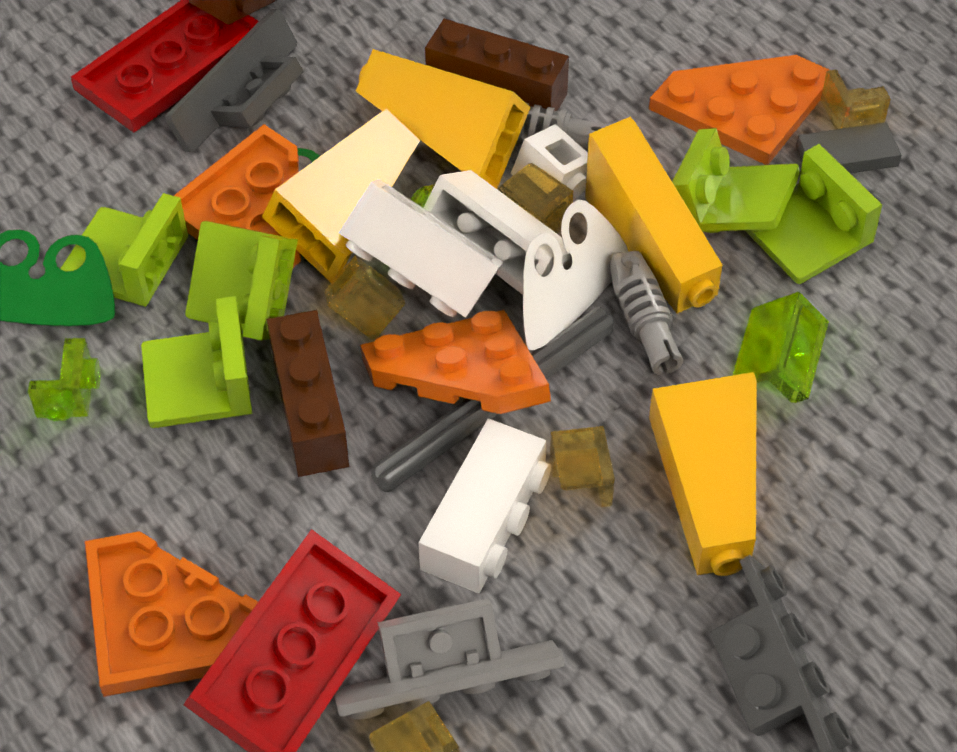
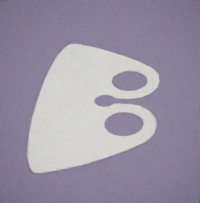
[523,200,628,350]

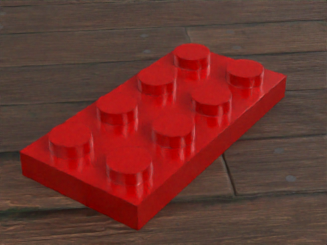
[71,0,259,133]
[183,529,401,752]

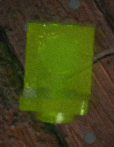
[28,338,101,421]

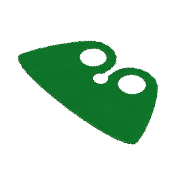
[0,229,115,326]

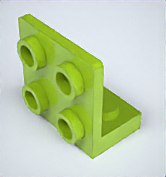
[672,128,801,233]
[745,144,882,284]
[60,193,188,307]
[185,221,298,341]
[141,296,253,428]

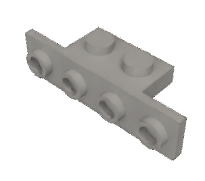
[334,598,565,719]

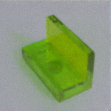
[732,291,829,403]

